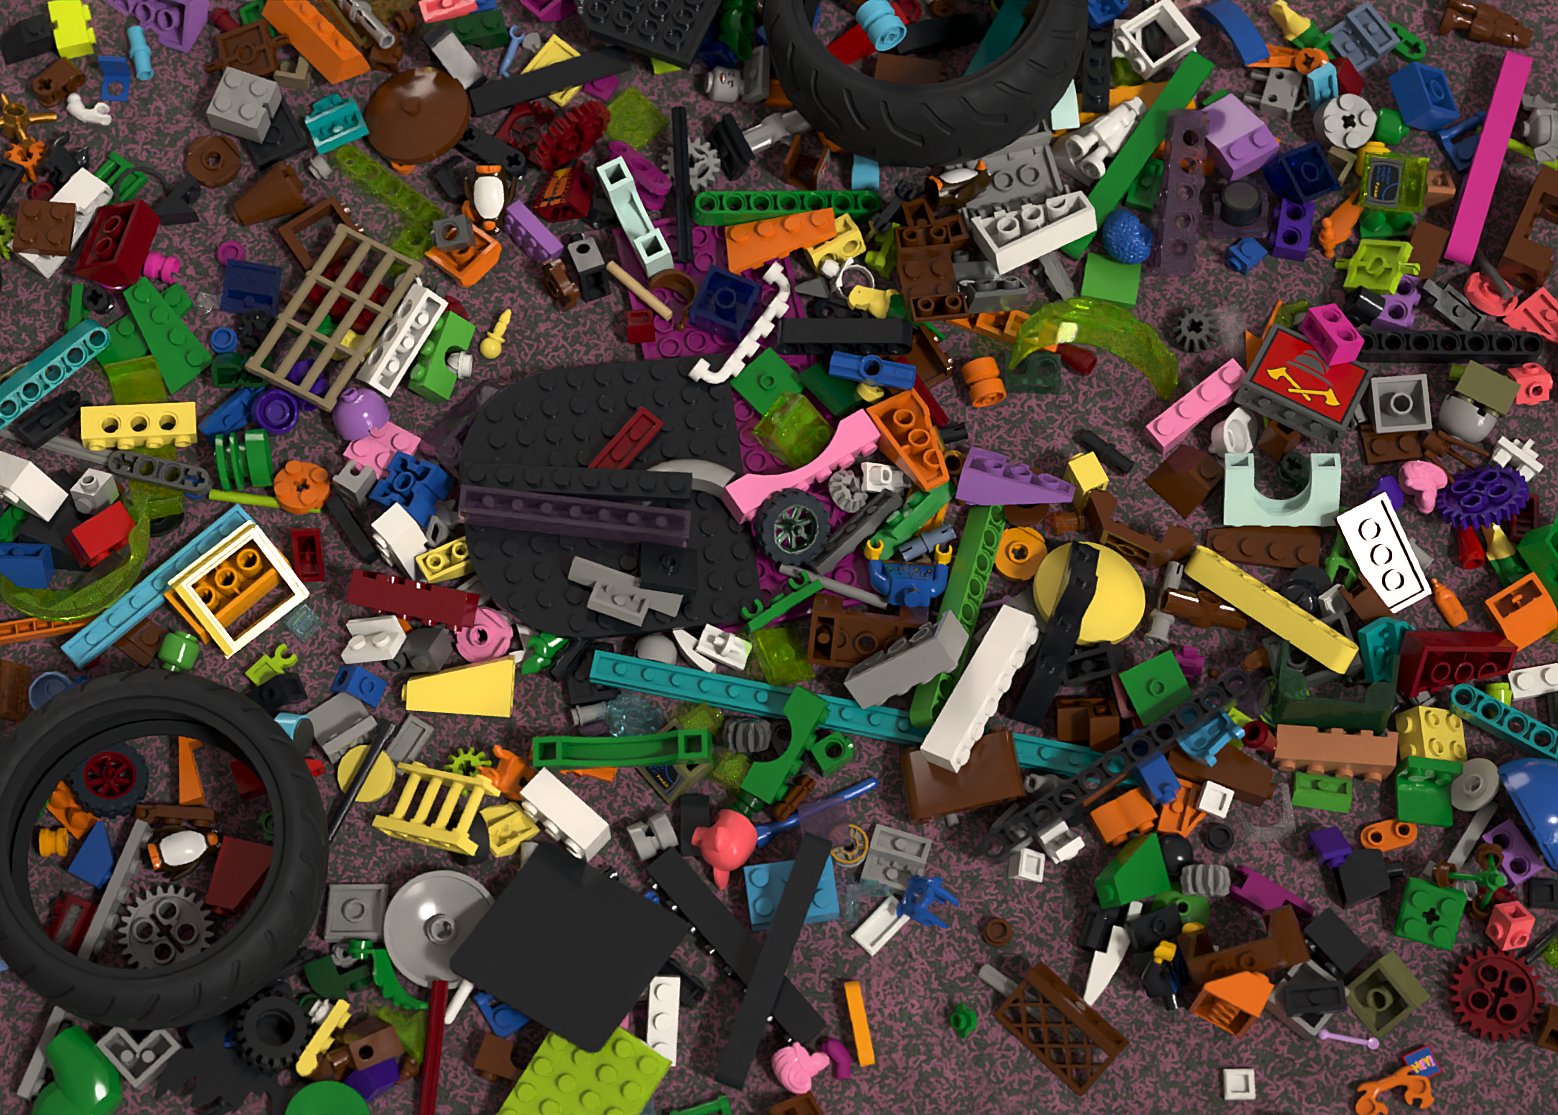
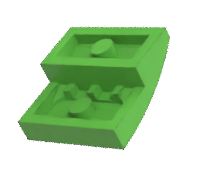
[1080,252,1142,309]

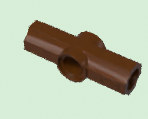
[1160,587,1248,632]

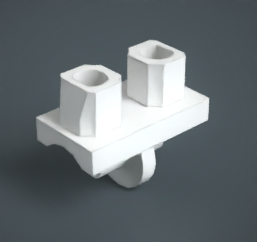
[1489,436,1544,483]
[861,462,911,496]
[695,624,753,671]

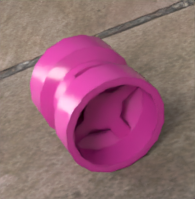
[144,251,180,284]

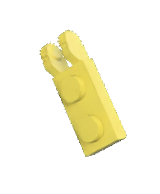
[296,999,352,1077]

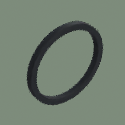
[115,167,170,204]

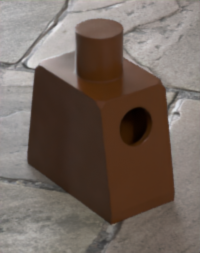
[326,1016,404,1071]

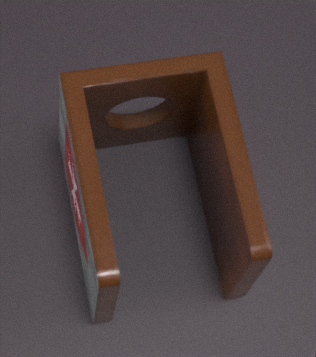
[783,134,830,191]

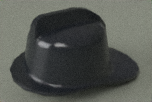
[1275,565,1332,616]

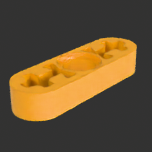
[843,980,875,1067]

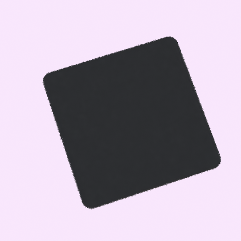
[449,843,688,1054]

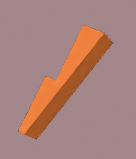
[179,736,206,807]

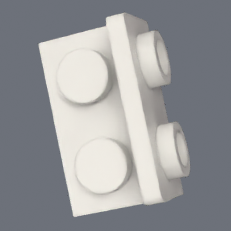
[341,615,407,664]

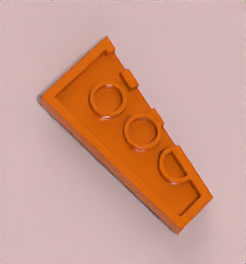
[725,207,837,279]

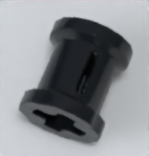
[83,286,115,315]

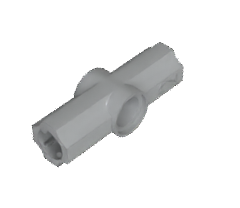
[742,110,814,154]

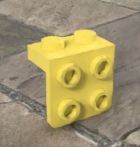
[1395,706,1468,766]

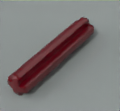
[893,355,949,428]

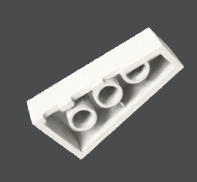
[7,168,115,279]
[971,191,1097,276]

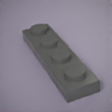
[804,488,904,576]

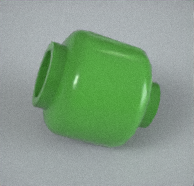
[158,629,200,672]

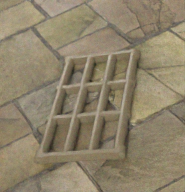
[244,223,424,412]

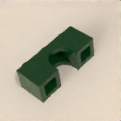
[423,8,509,62]

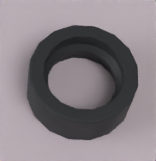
[446,810,490,866]

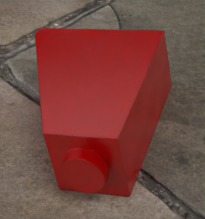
[205,836,273,918]

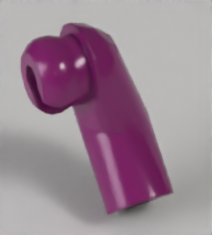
[820,1038,851,1080]

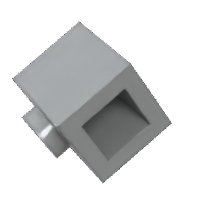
[70,468,119,515]

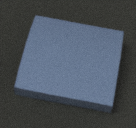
[1325,1,1401,74]

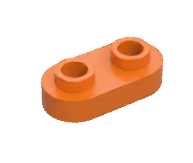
[1359,818,1417,853]

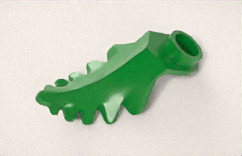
[346,940,429,1010]

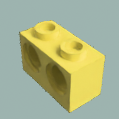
[803,213,866,276]
[1063,452,1109,511]

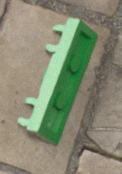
[740,570,823,636]

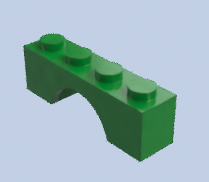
[740,685,831,804]

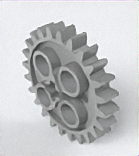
[118,885,216,969]

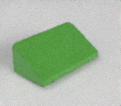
[1291,772,1352,813]

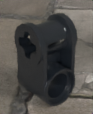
[1342,285,1386,328]

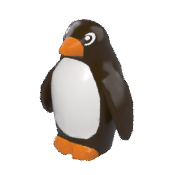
[925,160,992,212]
[464,165,517,236]
[147,825,223,882]

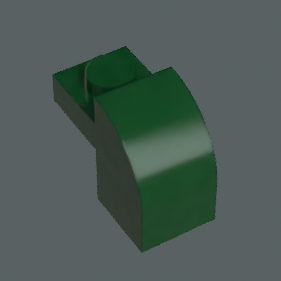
[303,954,374,1005]

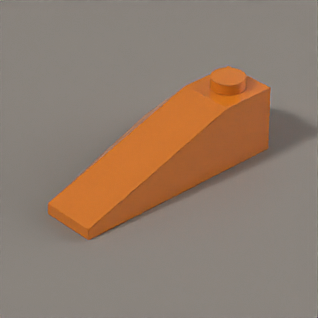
[865,388,950,492]

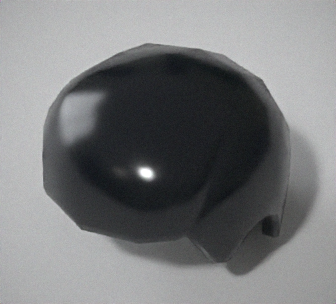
[1157,832,1195,878]

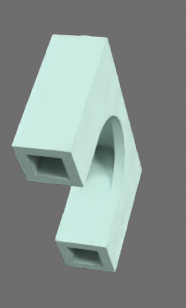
[597,156,675,281]
[1223,453,1341,527]

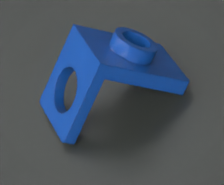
[98,56,131,102]
[329,665,387,708]

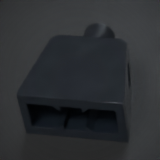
[567,233,611,303]
[1332,849,1403,910]

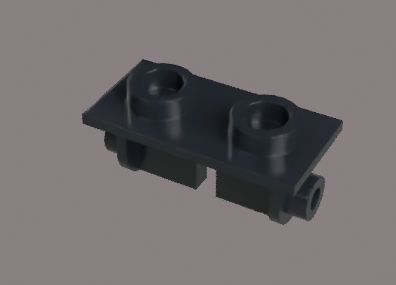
[657,957,707,1010]

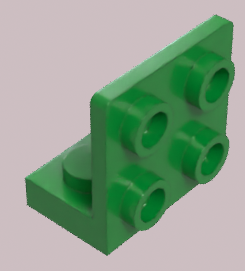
[1394,756,1463,828]

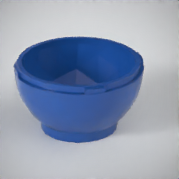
[1497,758,1558,869]

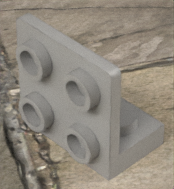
[306,693,378,765]

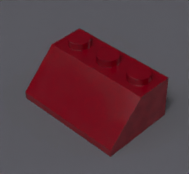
[73,199,161,288]

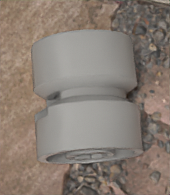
[626,810,679,862]

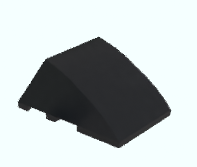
[18,469,114,573]

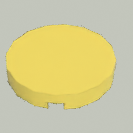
[338,745,395,803]

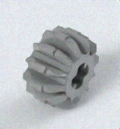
[1181,864,1230,898]

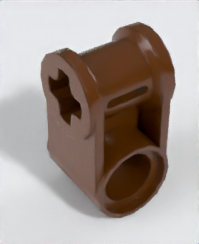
[33,57,86,108]

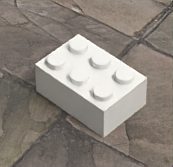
[520,768,611,863]

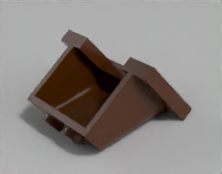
[1177,904,1311,992]

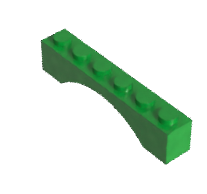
[533,728,713,771]

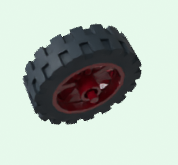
[70,742,149,819]

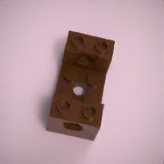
[1495,165,1558,294]
[806,593,929,669]

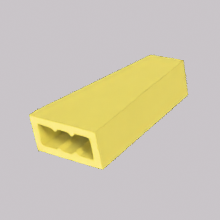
[402,655,516,717]

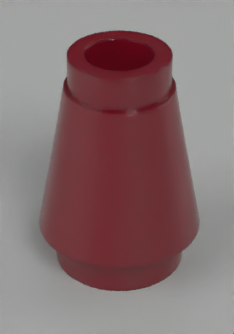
[1054,341,1097,376]
[1242,721,1277,753]

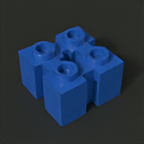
[369,450,454,529]

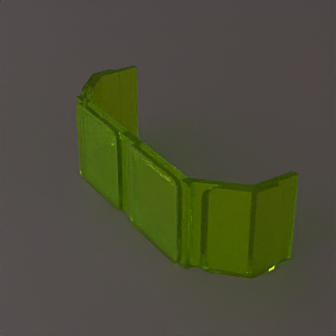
[104,355,184,523]

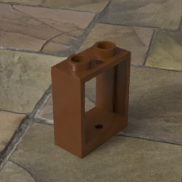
[278,195,366,274]

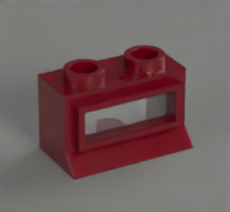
[45,894,99,956]

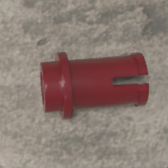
[211,7,241,33]
[1479,887,1518,905]

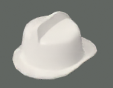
[1208,406,1258,458]

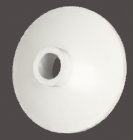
[1451,758,1501,811]

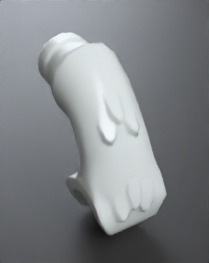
[66,93,111,125]

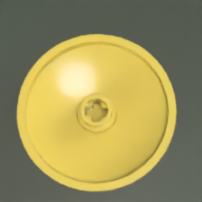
[1033,542,1145,647]

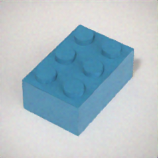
[744,855,840,931]

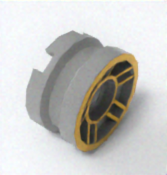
[828,824,869,868]

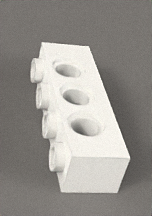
[355,284,448,397]

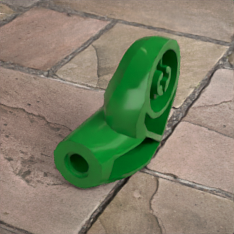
[30,1025,124,1115]

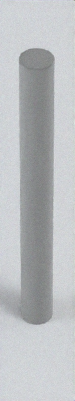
[779,564,889,610]

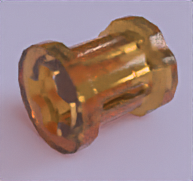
[1051,507,1085,537]

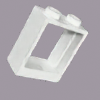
[1112,0,1201,80]

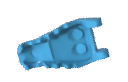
[1167,694,1245,767]

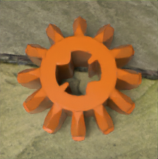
[4,136,46,184]

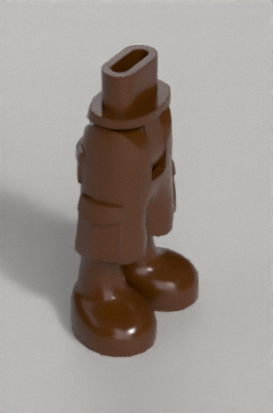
[1436,0,1533,49]

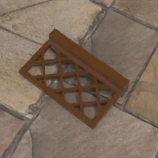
[993,961,1130,1097]

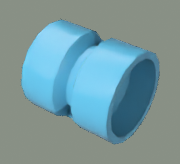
[856,0,907,51]

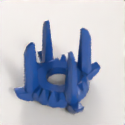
[896,874,959,929]

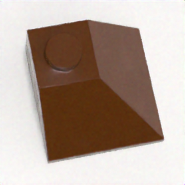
[1145,445,1224,520]

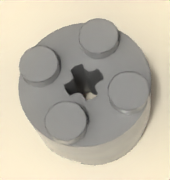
[1313,94,1377,150]

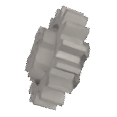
[662,137,721,196]

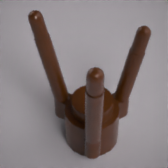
[1421,430,1490,484]

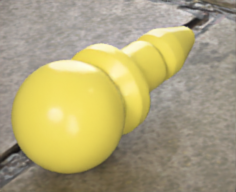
[480,309,511,359]

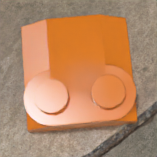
[424,224,502,287]

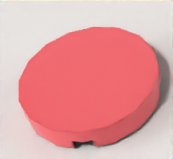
[1463,272,1518,316]

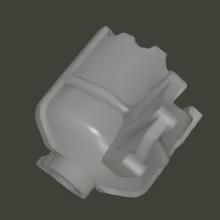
[1520,93,1558,165]

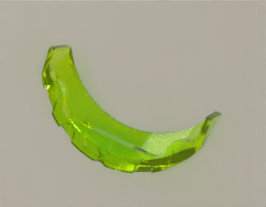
[1008,297,1178,401]
[0,494,150,622]

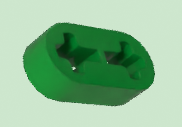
[1387,23,1426,64]

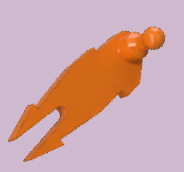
[1318,187,1368,259]

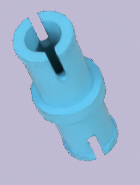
[126,26,154,80]

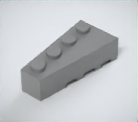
[844,609,969,710]

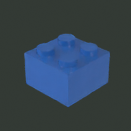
[1388,62,1460,132]

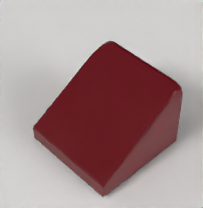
[625,309,656,344]

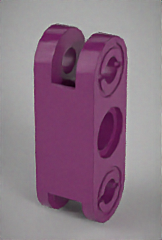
[600,140,672,210]
[1227,865,1315,931]

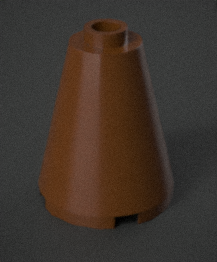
[232,159,312,226]

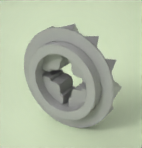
[829,469,869,513]

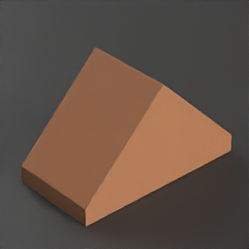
[1420,168,1456,210]

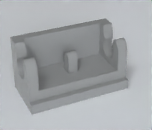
[332,460,378,512]

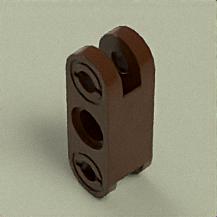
[1337,571,1397,626]

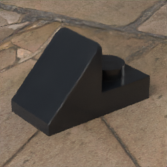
[154,173,202,226]

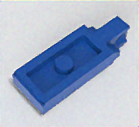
[197,387,266,448]

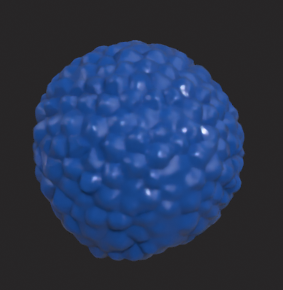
[1101,209,1153,265]

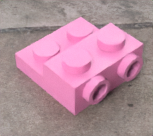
[343,421,422,481]

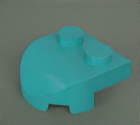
[305,94,369,155]
[1358,617,1417,684]

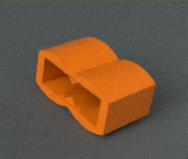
[1088,786,1158,848]

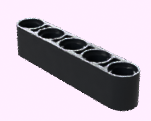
[776,318,913,355]

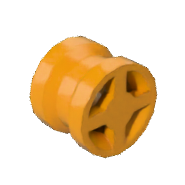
[39,827,68,857]

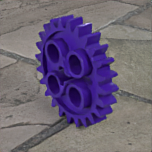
[1435,464,1530,530]

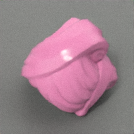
[1398,461,1447,514]
[771,1042,829,1094]

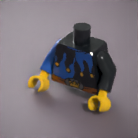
[1132,922,1205,1011]

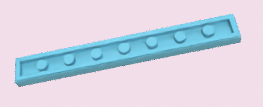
[60,503,256,671]

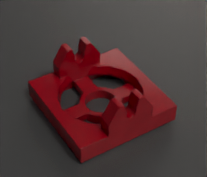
[495,100,559,169]

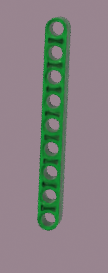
[1059,49,1215,261]

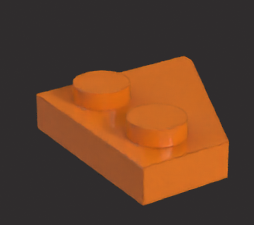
[1247,44,1300,69]

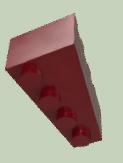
[347,569,480,632]
[1390,631,1518,698]

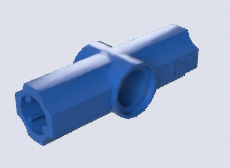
[829,351,917,391]

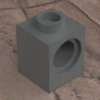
[431,214,476,253]

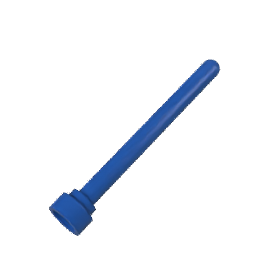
[754,777,879,849]

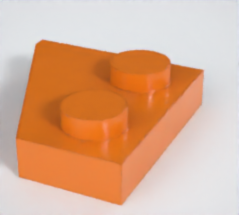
[1155,777,1207,838]

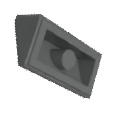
[794,275,831,298]

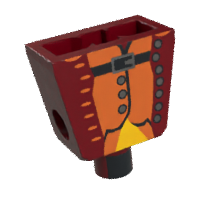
[532,159,594,223]

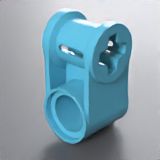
[851,154,879,191]

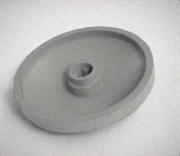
[383,870,495,989]

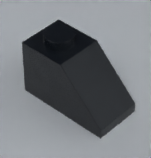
[0,13,58,66]

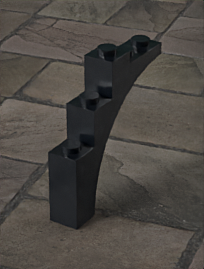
[1012,540,1100,727]

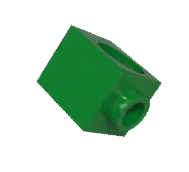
[808,730,855,778]

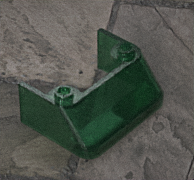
[1269,639,1401,737]

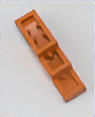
[945,310,1063,354]

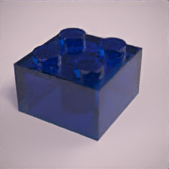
[689,264,762,344]

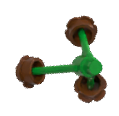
[1432,842,1506,922]

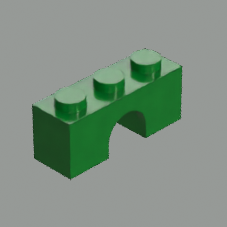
[1517,523,1558,611]

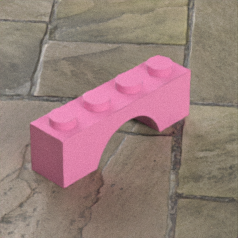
[1145,358,1246,455]

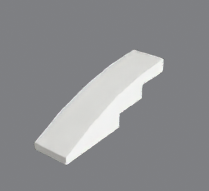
[1083,901,1143,1006]

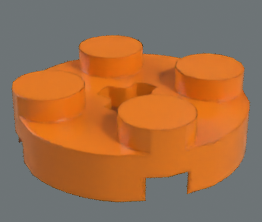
[273,460,331,515]

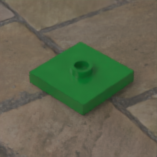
[730,347,807,423]
[1118,650,1194,727]

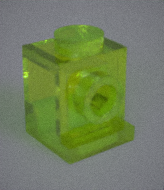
[1111,56,1153,87]

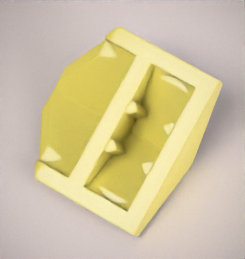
[480,801,540,858]

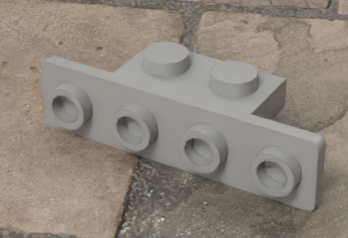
[568,556,683,627]

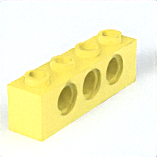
[81,402,198,451]

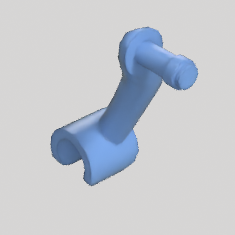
[498,26,525,79]

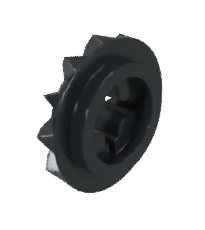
[236,310,280,352]

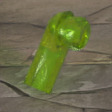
[1275,299,1309,329]

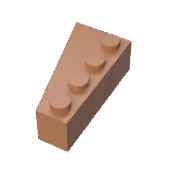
[1271,724,1399,783]

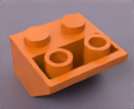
[1483,571,1558,652]

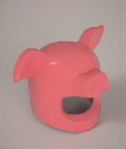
[692,809,758,890]

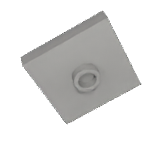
[324,884,389,942]

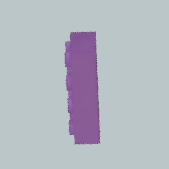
[503,200,564,264]

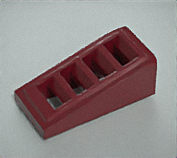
[1508,494,1539,542]

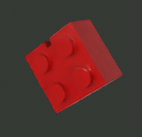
[62,501,139,568]

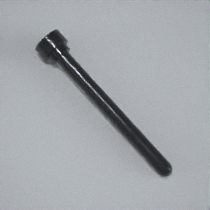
[328,717,401,844]

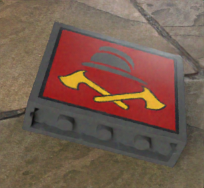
[1234,322,1376,449]

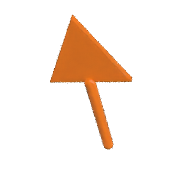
[1244,300,1282,372]

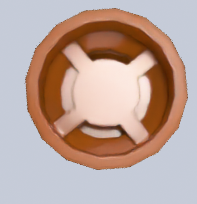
[961,357,1006,408]

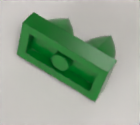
[1357,210,1415,241]

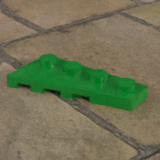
[89,282,194,387]

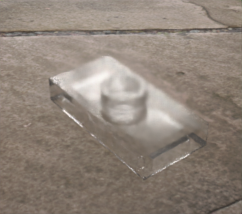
[1210,303,1246,362]

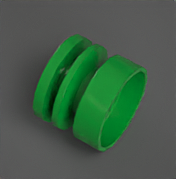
[214,428,274,492]

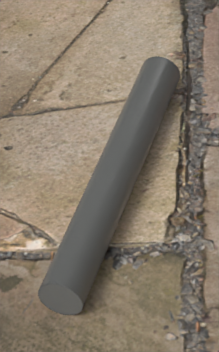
[1473,245,1513,300]

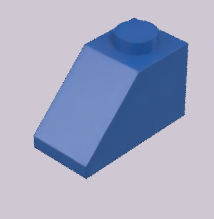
[0,543,55,589]
[67,820,117,893]

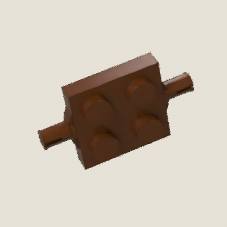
[205,19,290,78]

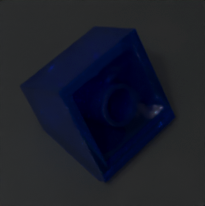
[1260,141,1342,206]

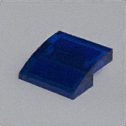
[220,258,283,318]

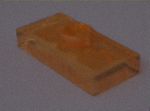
[0,660,30,723]

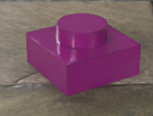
[583,76,620,104]

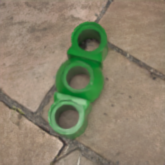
[716,0,757,64]

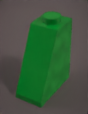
[1094,832,1171,909]

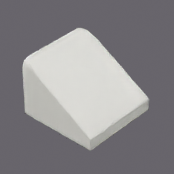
[1008,848,1046,882]

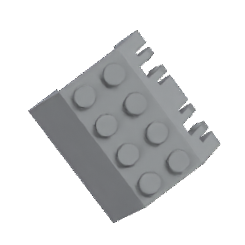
[944,116,1070,231]

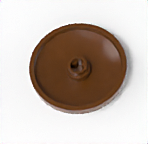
[365,67,471,165]

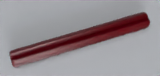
[417,979,449,1115]

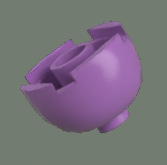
[332,387,390,441]

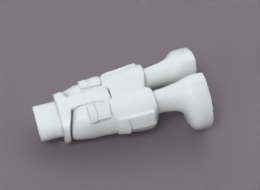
[1065,96,1149,179]

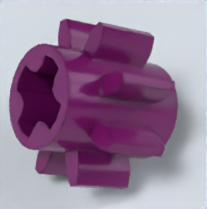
[1174,645,1204,683]

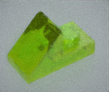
[376,1005,428,1064]

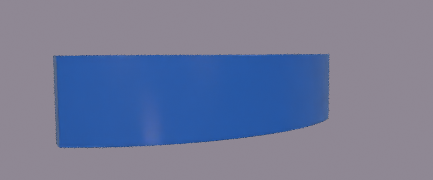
[1198,0,1270,66]

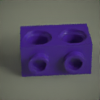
[1268,197,1315,262]

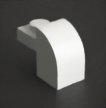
[1035,810,1085,864]

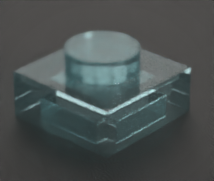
[282,602,324,643]

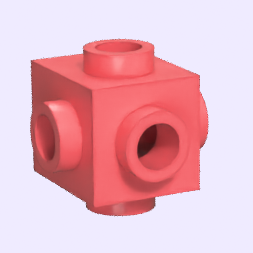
[1507,363,1553,405]
[1485,901,1535,951]

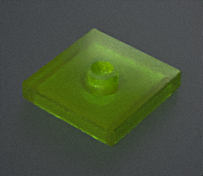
[604,85,670,152]
[748,627,816,687]

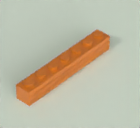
[0,605,107,645]

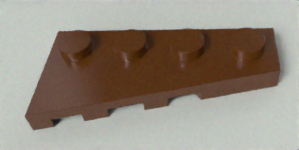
[1206,525,1322,571]

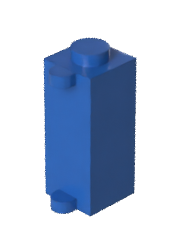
[1119,726,1181,807]

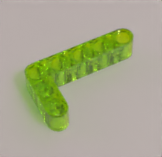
[336,145,445,278]

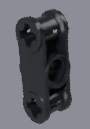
[457,124,527,182]

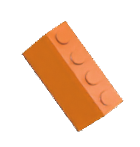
[262,0,371,84]
[1188,971,1274,1039]

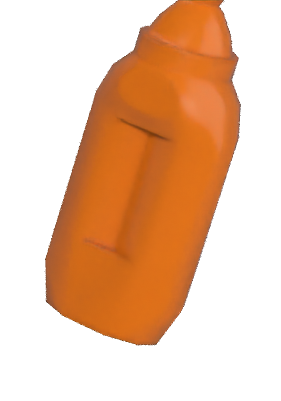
[1431,578,1468,628]

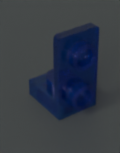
[697,12,738,69]

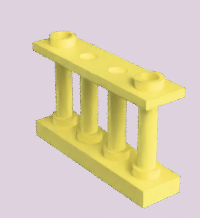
[372,761,501,856]

